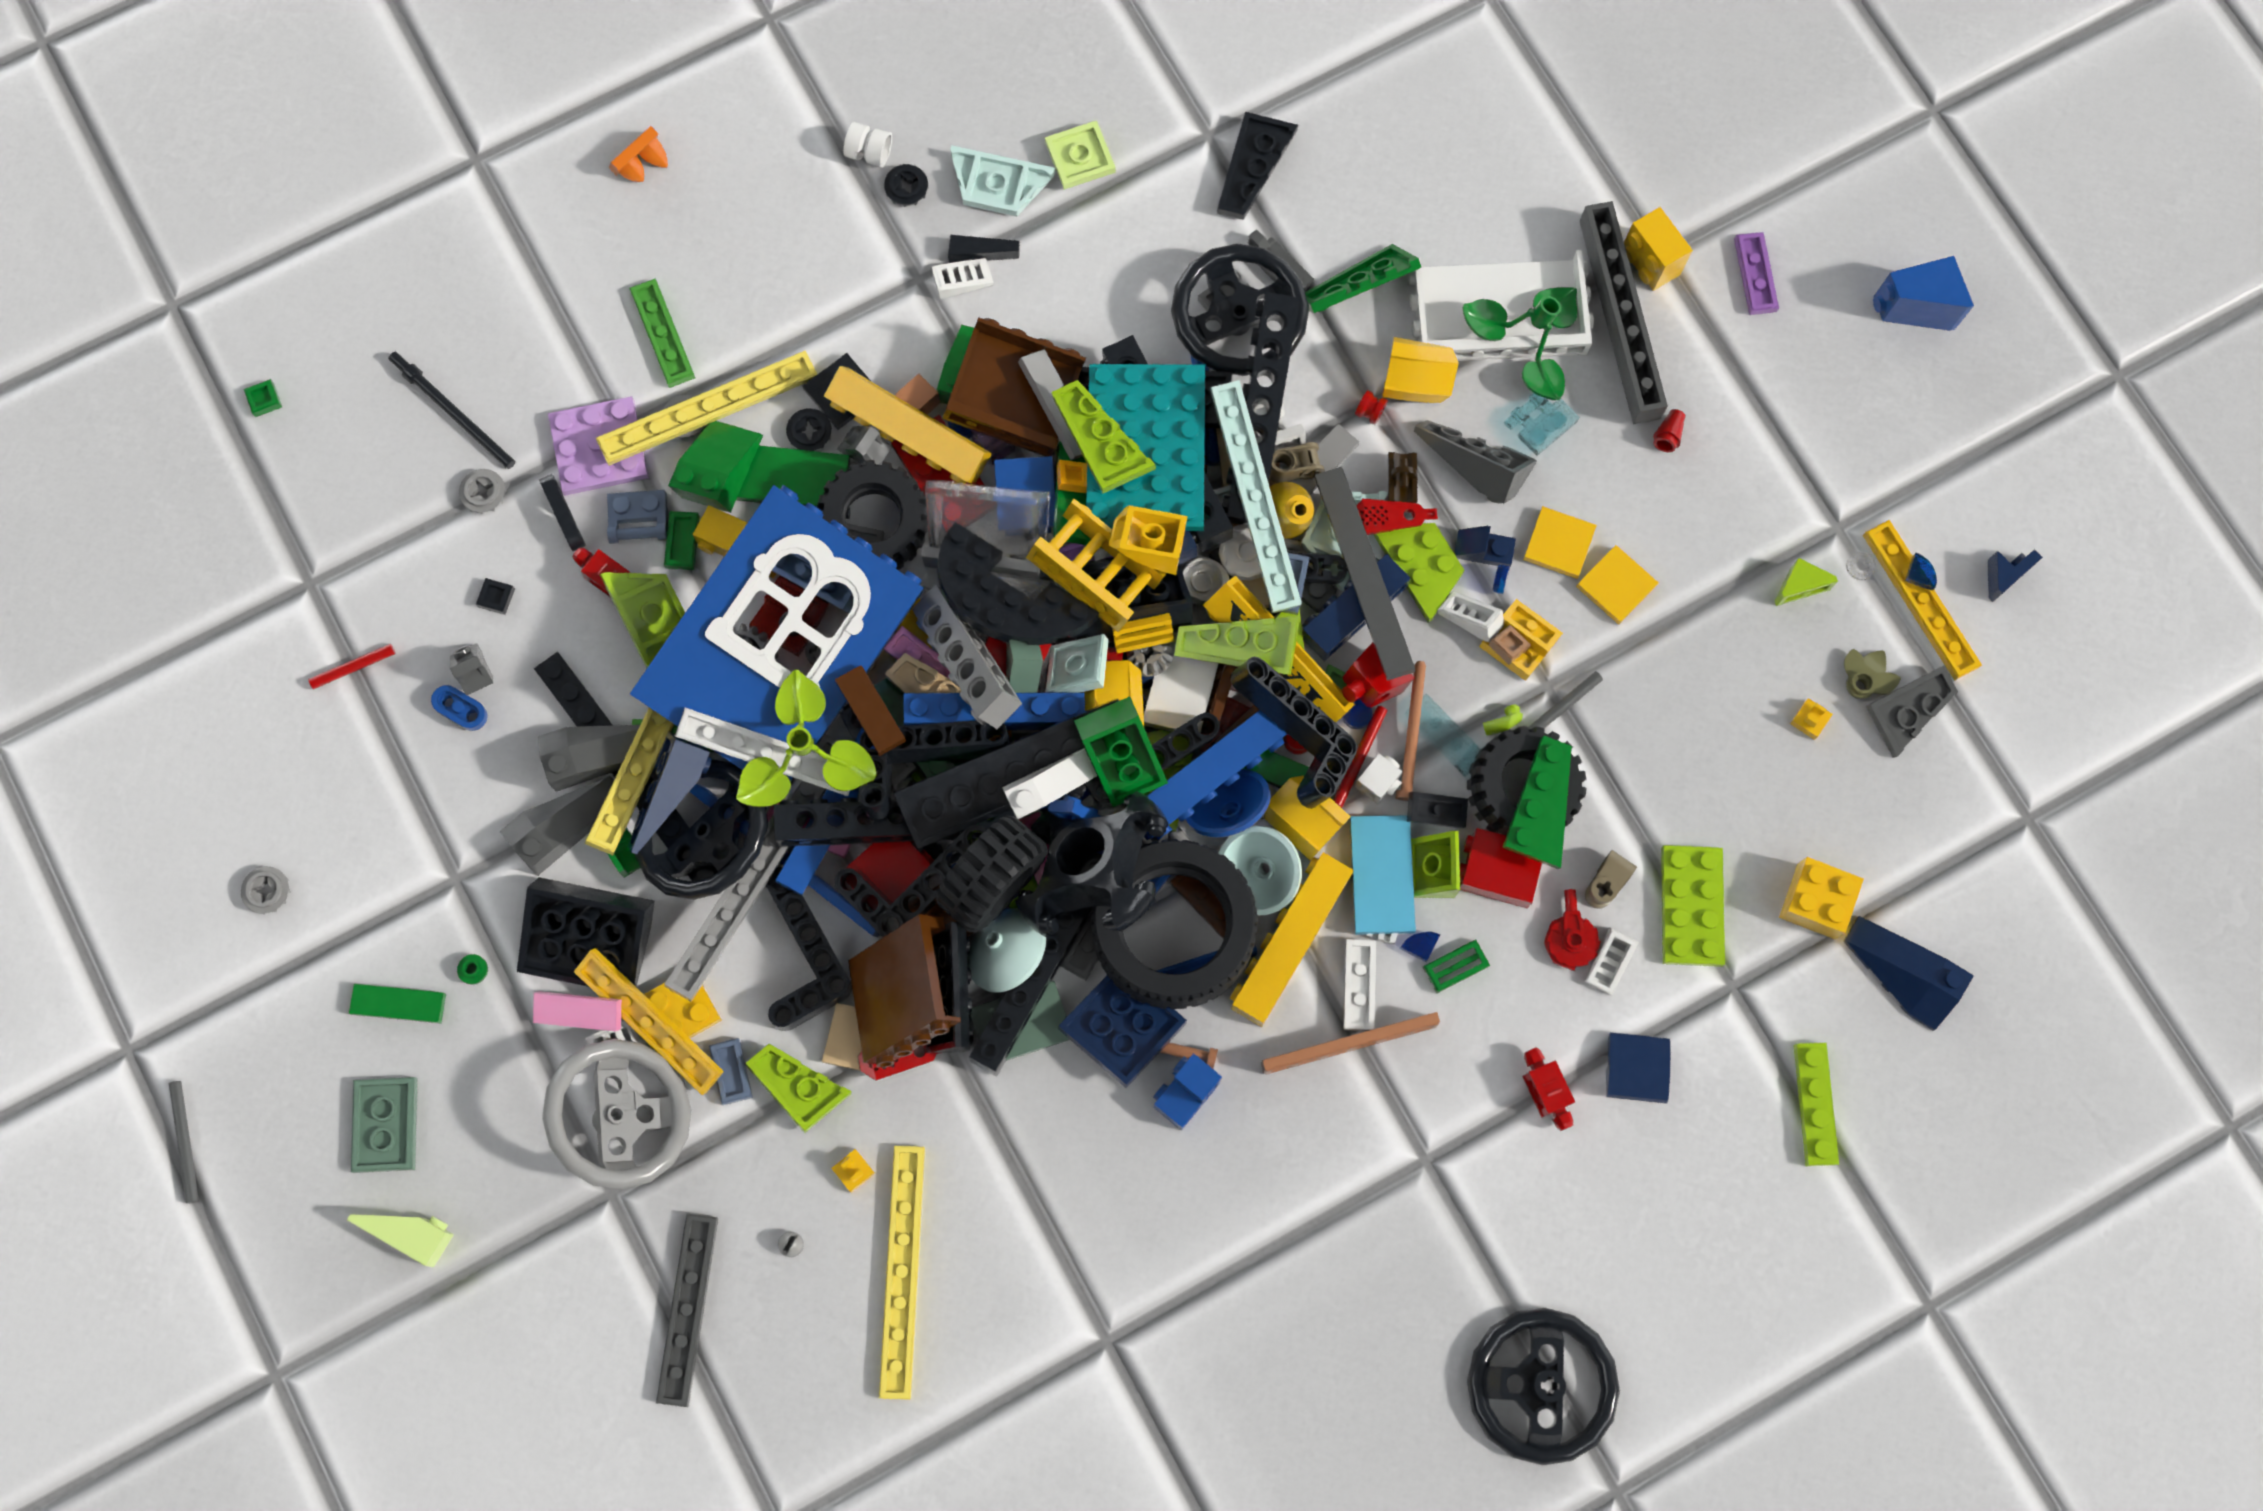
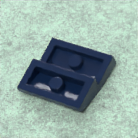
[1606,1032,1671,1104]

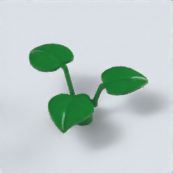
[1462,287,1577,401]

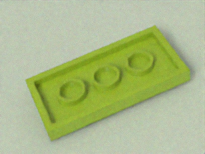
[1661,845,1725,967]

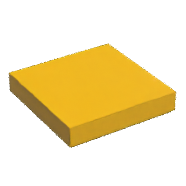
[1523,506,1597,579]
[1576,545,1659,625]

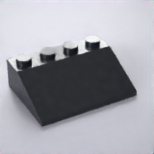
[1065,558,1193,642]
[517,877,655,987]
[926,922,973,1053]

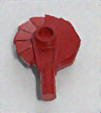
[1544,889,1601,971]

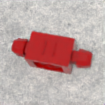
[572,548,631,598]
[1522,1047,1575,1131]

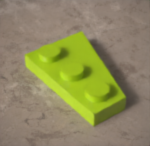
[746,1044,852,1133]

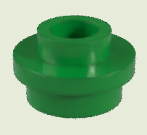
[457,954,488,985]

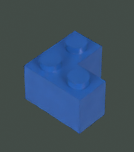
[1153,1053,1222,1131]

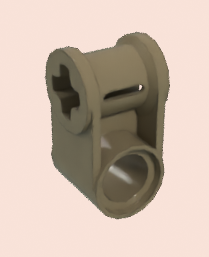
[1269,442,1325,483]
[1585,850,1637,909]

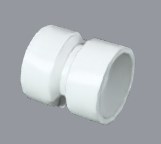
[843,122,892,168]

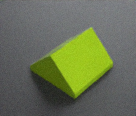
[1411,831,1460,898]

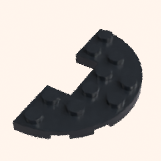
[937,522,1099,645]

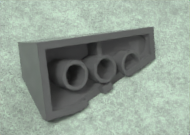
[1414,420,1537,504]
[538,725,640,792]
[500,776,614,876]

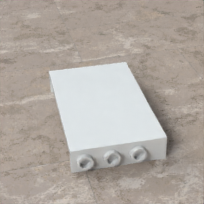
[1407,250,1594,361]

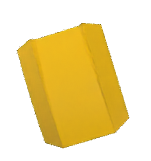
[1382,337,1459,403]
[1109,505,1187,575]
[1083,660,1144,727]
[1264,776,1351,861]

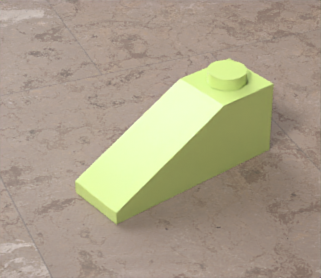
[347,1214,454,1267]

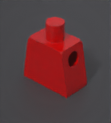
[1342,642,1415,708]

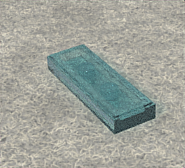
[1405,693,1481,777]

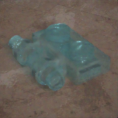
[1504,393,1580,456]

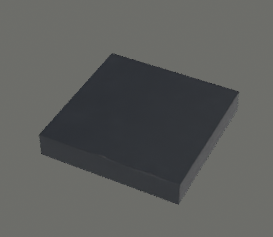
[802,353,871,430]

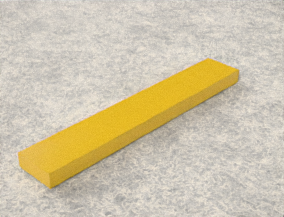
[1862,520,1982,681]
[573,948,724,1095]

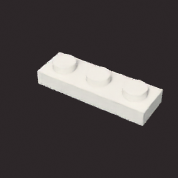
[1343,939,1376,1031]

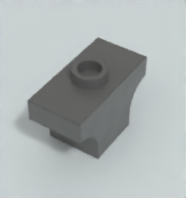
[837,426,893,465]
[449,643,493,696]

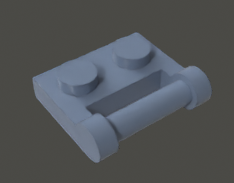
[607,490,668,544]

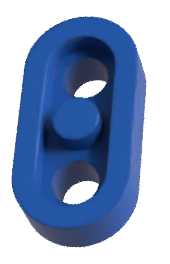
[431,685,488,731]

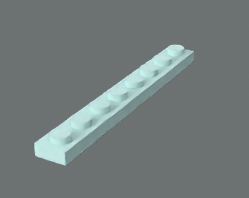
[1211,380,1302,613]

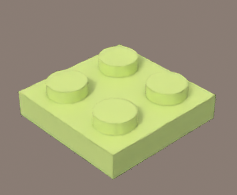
[1045,120,1116,190]

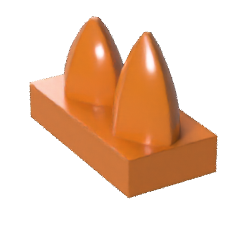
[608,126,668,182]

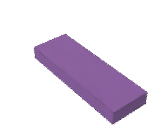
[1734,232,1779,315]

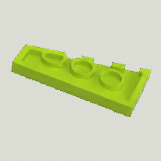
[1051,380,1156,494]
[1174,616,1300,675]

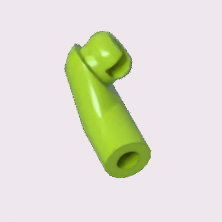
[1483,704,1523,736]

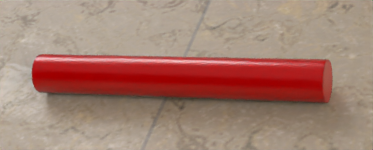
[308,643,396,690]

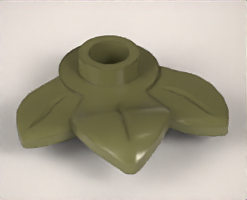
[1844,649,1901,699]

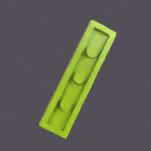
[1793,1043,1839,1167]

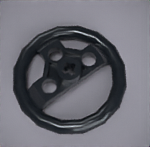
[1171,243,1309,376]
[635,759,768,900]
[1467,1308,1620,1466]

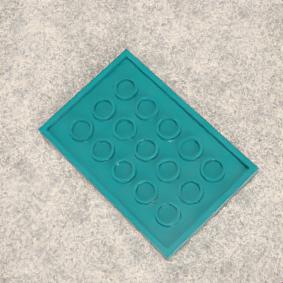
[1086,364,1205,531]

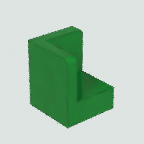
[607,827,640,878]

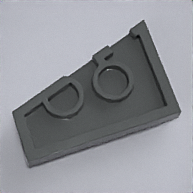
[1866,666,1958,758]

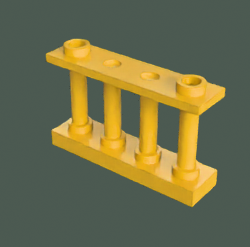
[1026,499,1166,632]

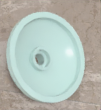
[1218,826,1302,915]
[967,908,1046,993]

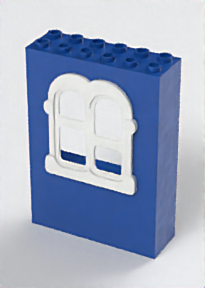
[630,485,924,784]

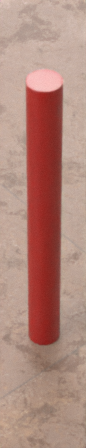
[1333,705,1388,808]

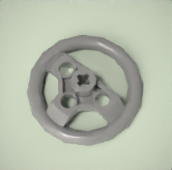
[542,1039,692,1190]

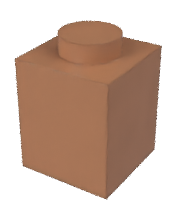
[895,374,940,415]

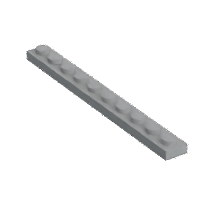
[664,734,837,1002]

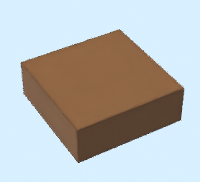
[1489,625,1531,665]

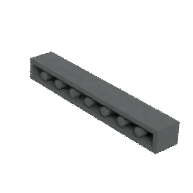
[1579,201,1668,424]

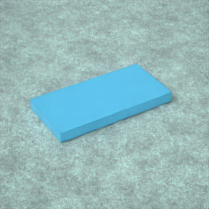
[1350,815,1416,935]

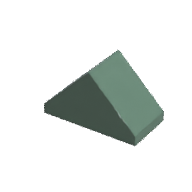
[1006,639,1043,693]

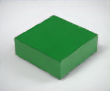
[243,379,282,417]

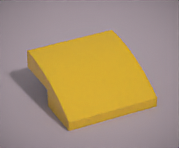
[1479,599,1563,681]

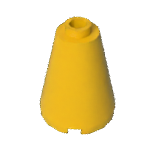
[1269,482,1314,539]

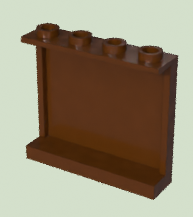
[942,317,1086,457]
[848,914,961,1068]

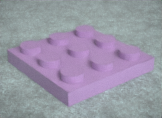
[548,396,649,496]

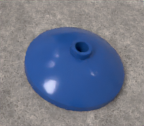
[1186,769,1271,837]

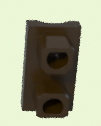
[1388,452,1418,503]

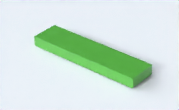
[629,278,696,388]

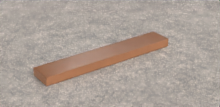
[1261,1012,1440,1075]

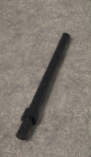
[388,351,516,469]

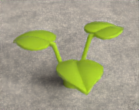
[736,669,876,807]

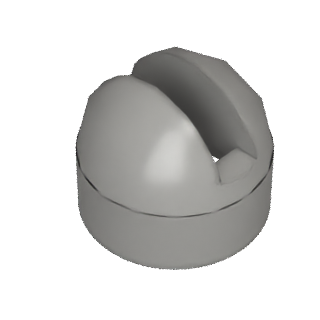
[778,1232,804,1257]

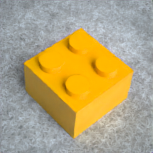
[1624,207,1693,291]
[1779,857,1864,940]

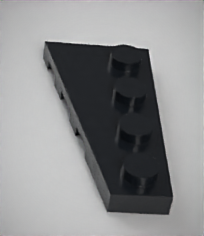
[1217,112,1298,220]

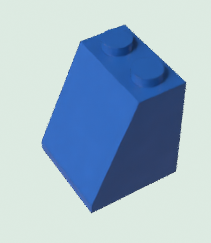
[1873,256,1974,331]
[994,456,1055,536]

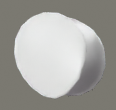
[1181,558,1229,606]

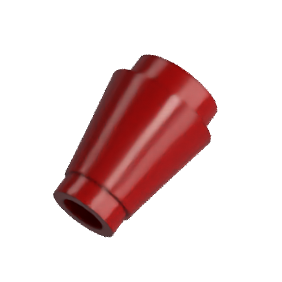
[1653,409,1686,453]

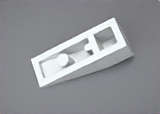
[1002,748,1097,819]

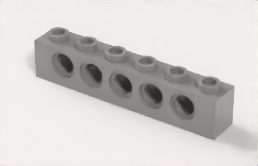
[912,584,1022,729]

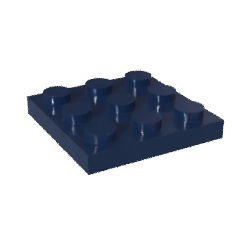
[1058,975,1187,1088]

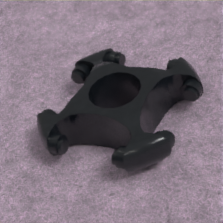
[1016,791,1169,937]

